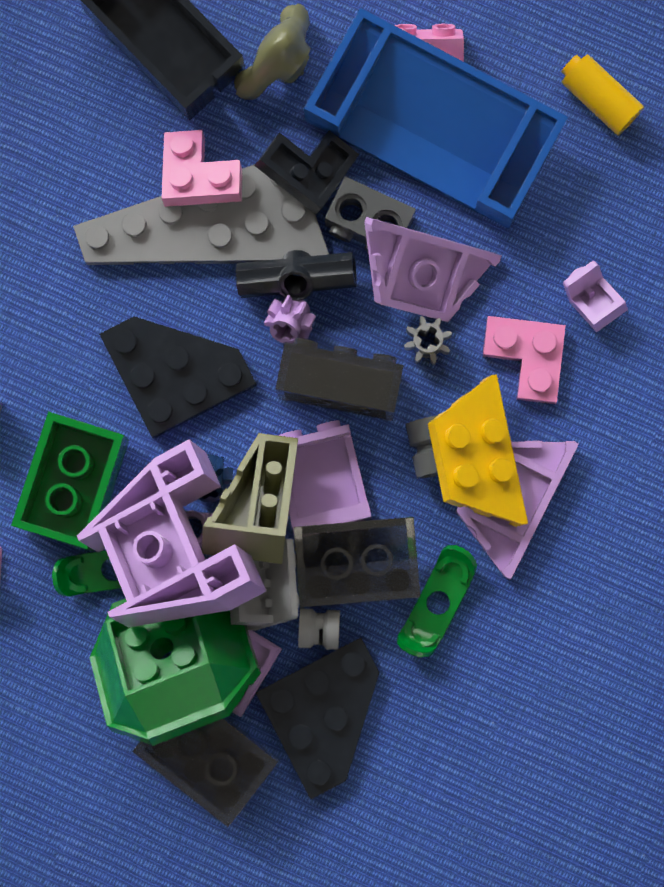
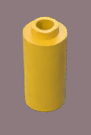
[561,54,645,136]

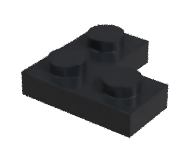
[254,130,359,214]

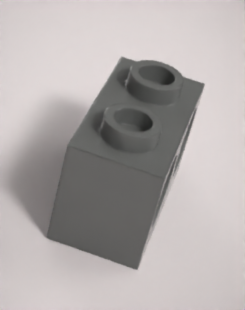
[325,176,416,252]

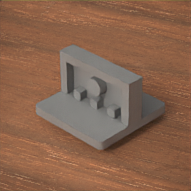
[230,539,299,631]

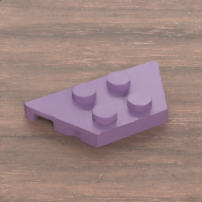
[364,217,501,322]
[456,441,579,580]

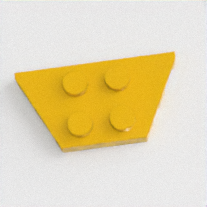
[428,374,528,527]

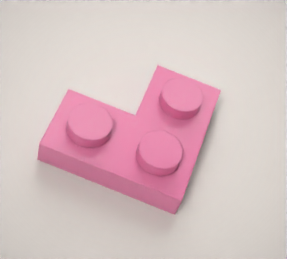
[162,130,242,207]
[483,316,566,404]

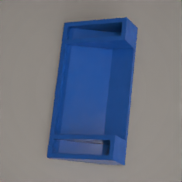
[304,8,568,229]

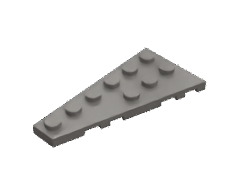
[73,164,329,265]

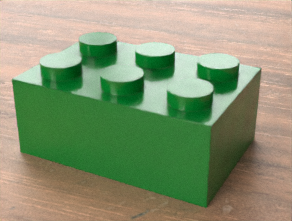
[11,411,129,551]

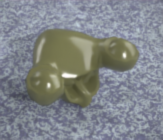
[234,3,311,100]

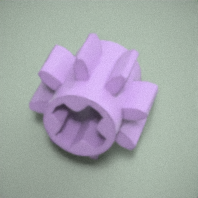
[264,295,316,345]

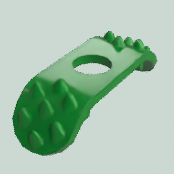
[396,545,477,658]
[52,550,121,597]

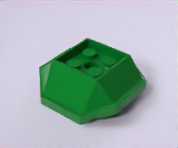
[89,598,261,746]

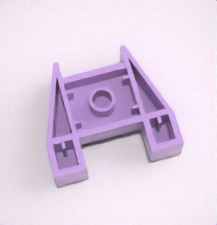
[77,439,267,627]

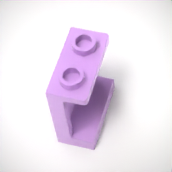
[278,420,372,538]

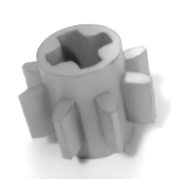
[404,316,452,366]

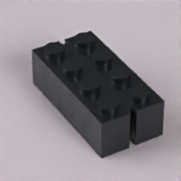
[80,0,245,121]

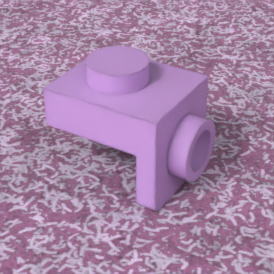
[563,261,628,332]

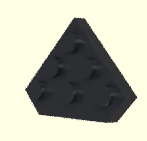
[99,316,257,439]
[256,637,379,800]

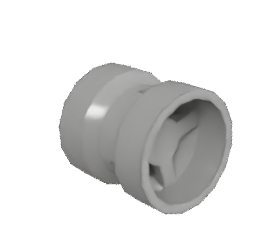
[298,608,340,650]

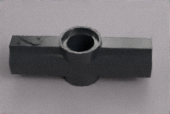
[235,250,357,301]

